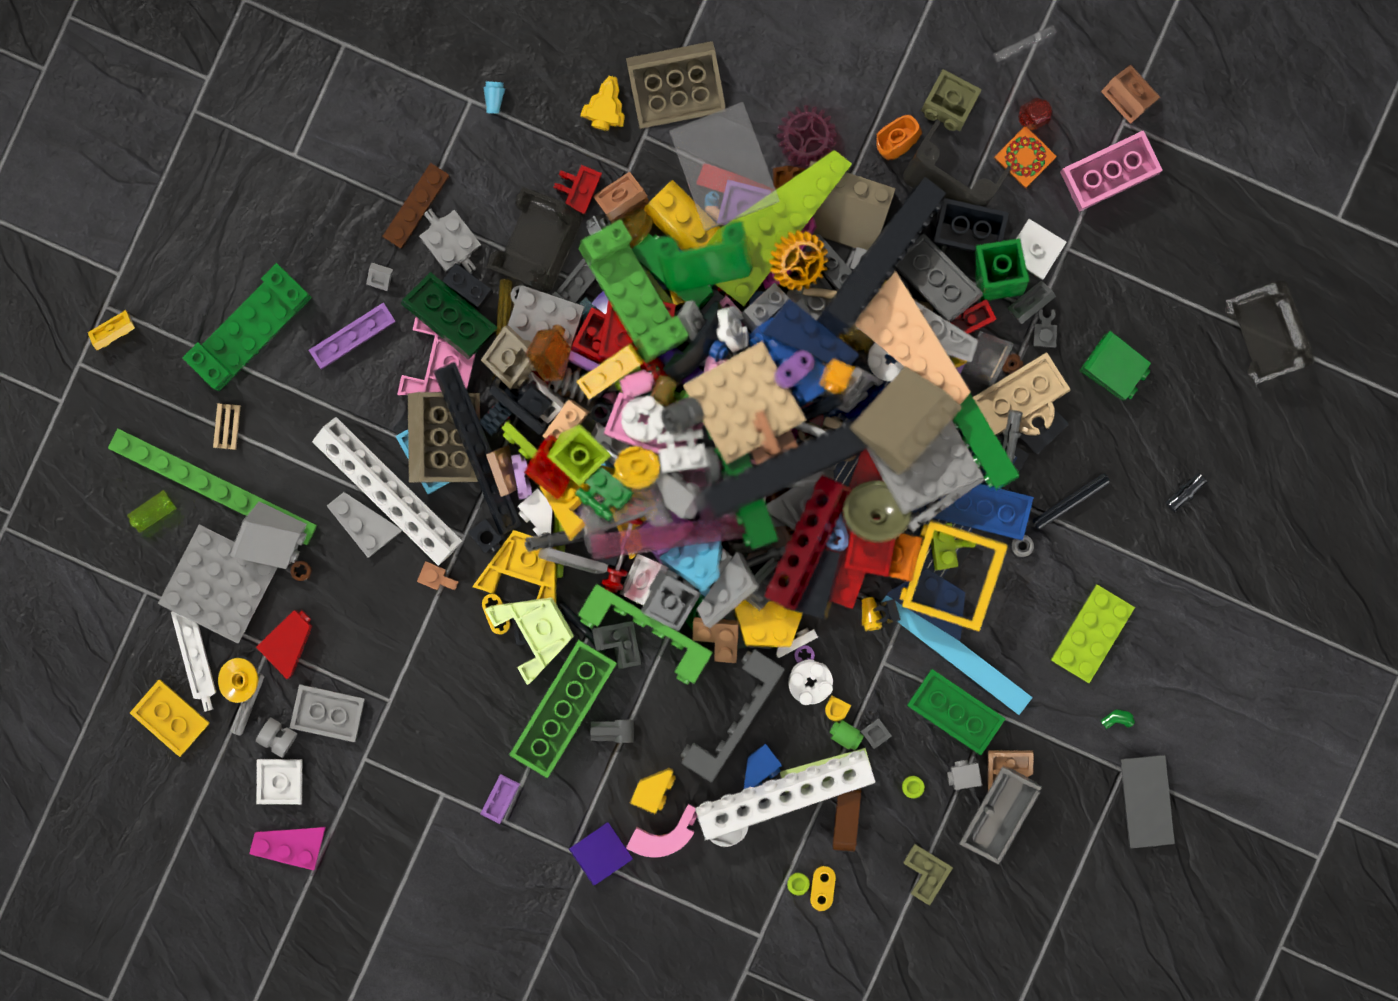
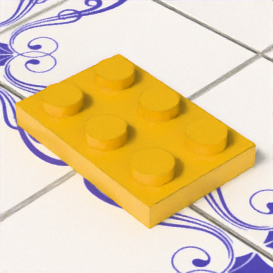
[130,679,210,757]

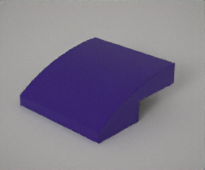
[569,822,633,886]

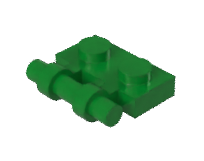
[575,466,634,521]

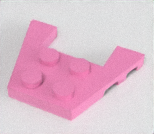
[397,317,476,396]

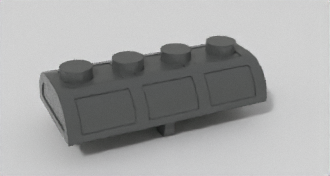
[959,766,1042,864]

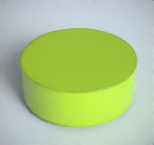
[902,776,925,798]
[787,873,810,896]

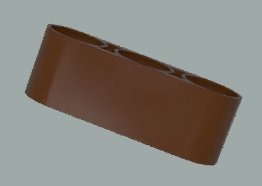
[833,788,861,852]

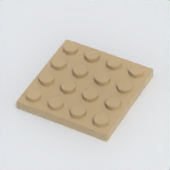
[683,342,806,464]

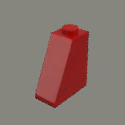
[256,610,312,679]

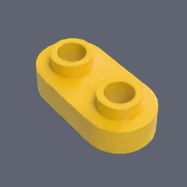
[810,866,836,911]

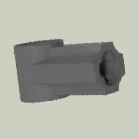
[591,720,634,743]

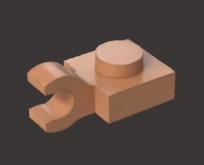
[417,561,458,590]

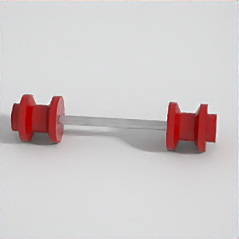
[602,498,647,593]

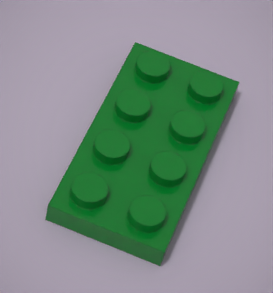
[907,669,1006,755]

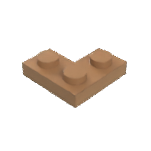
[693,617,739,663]

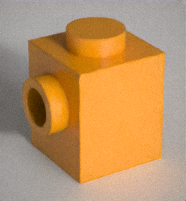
[819,359,854,394]

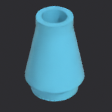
[483,81,505,114]

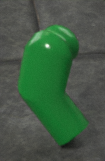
[1100,710,1135,730]

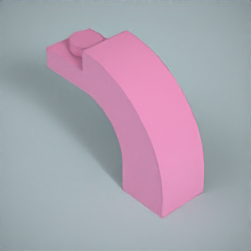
[626,803,697,857]

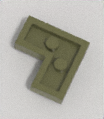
[903,844,953,905]

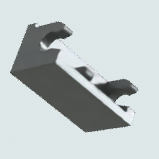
[745,557,788,611]

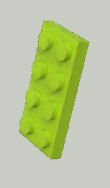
[1051,585,1135,683]

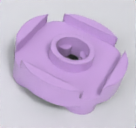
[511,454,532,499]

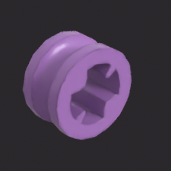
[794,645,815,663]

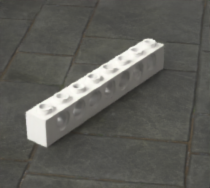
[312,417,462,566]
[695,751,875,840]

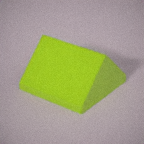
[548,424,611,486]

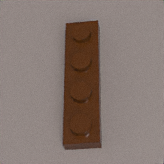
[382,163,450,249]

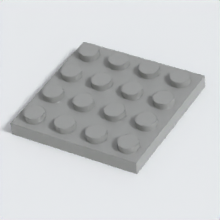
[867,420,983,515]
[158,524,278,644]

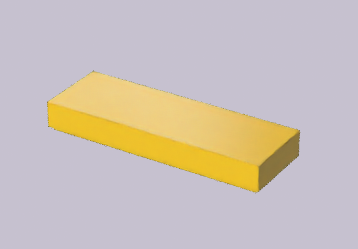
[576,344,643,399]

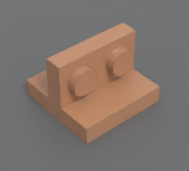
[1101,65,1160,124]
[593,172,650,224]
[751,410,798,465]

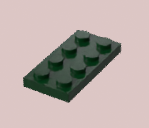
[401,272,498,360]

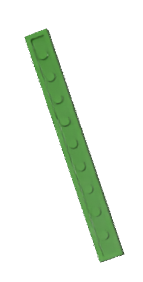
[108,428,317,545]

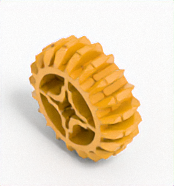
[769,231,829,291]

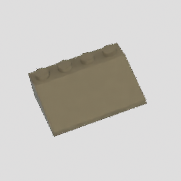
[626,41,726,129]
[809,161,896,250]
[850,366,962,475]
[408,392,480,483]

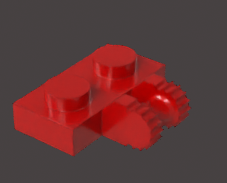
[553,165,602,215]

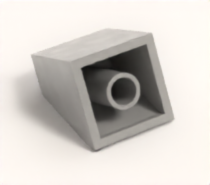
[230,501,307,569]

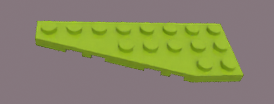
[706,150,852,306]

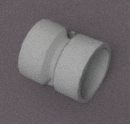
[255,717,298,758]

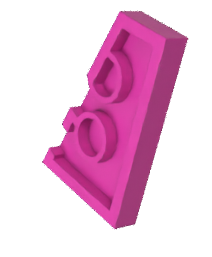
[249,827,326,870]

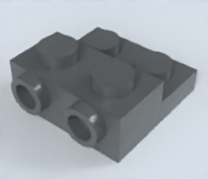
[641,569,701,631]

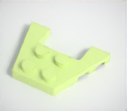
[485,597,574,685]

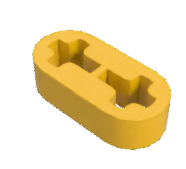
[482,594,511,634]

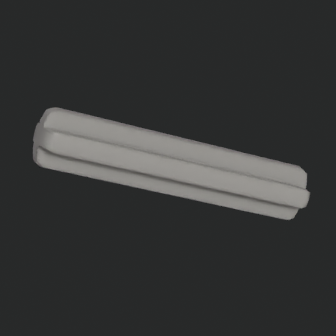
[231,672,264,736]

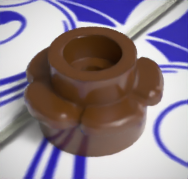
[1001,353,1023,375]

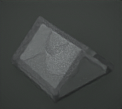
[962,331,1014,386]

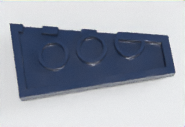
[761,299,859,366]

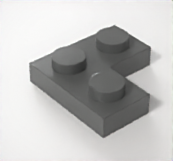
[592,621,641,669]

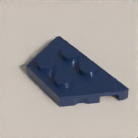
[886,568,965,641]

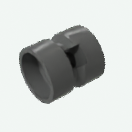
[661,397,704,435]

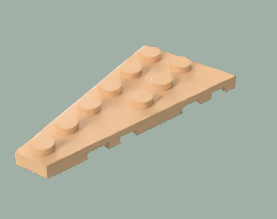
[855,271,971,405]

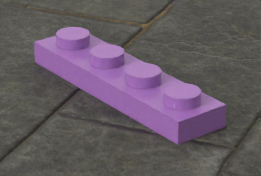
[309,303,396,369]

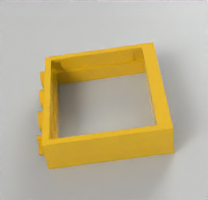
[900,519,1007,631]

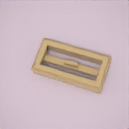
[213,404,241,450]

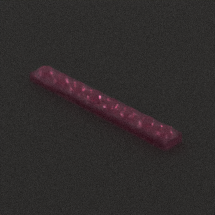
[590,516,745,560]

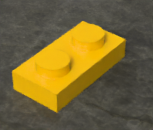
[88,310,135,350]

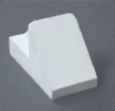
[776,628,818,658]

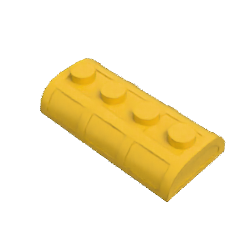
[642,180,720,251]

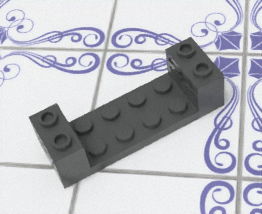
[680,649,785,783]

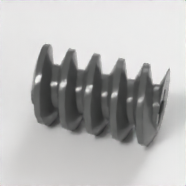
[547,364,593,406]

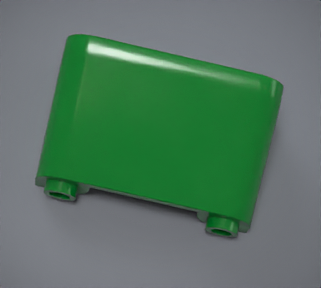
[653,221,753,292]

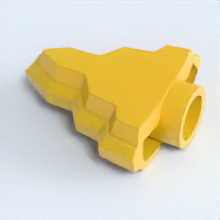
[580,76,625,131]

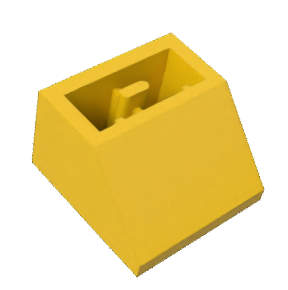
[631,768,675,813]

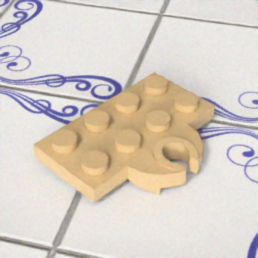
[973,353,1070,436]

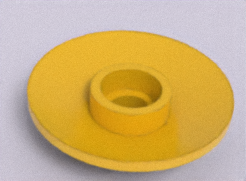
[218,658,258,703]

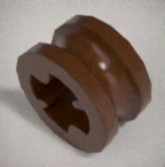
[290,561,312,581]

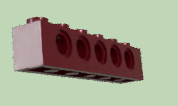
[764,475,852,610]

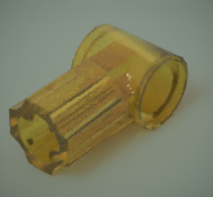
[650,376,677,408]

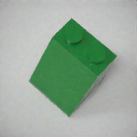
[976,238,1029,302]
[1080,331,1151,401]

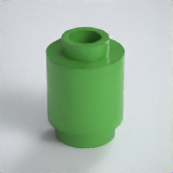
[829,720,864,751]

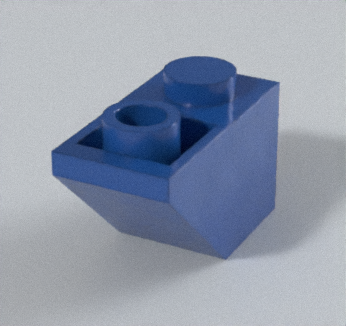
[744,743,782,789]

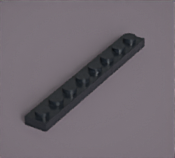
[433,362,521,535]

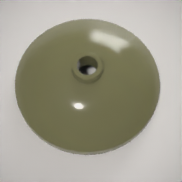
[844,481,911,542]

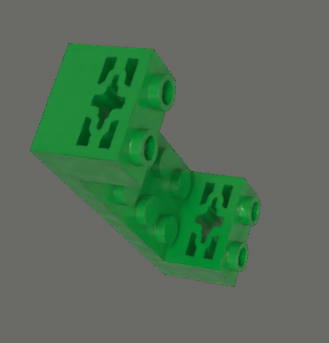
[182,263,313,391]

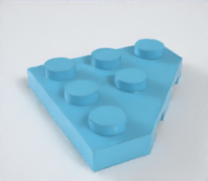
[660,520,724,591]

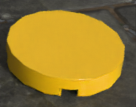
[615,446,660,488]

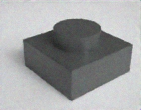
[861,718,892,749]

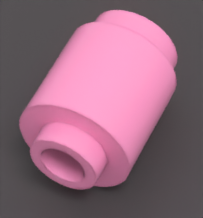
[619,370,654,398]

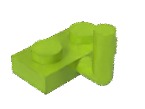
[931,523,977,570]

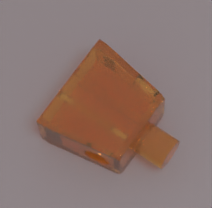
[525,325,571,381]

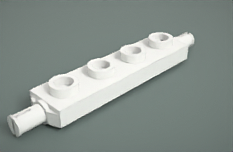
[171,611,216,712]

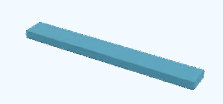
[879,589,1033,715]

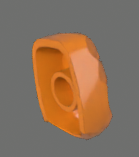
[877,115,923,160]

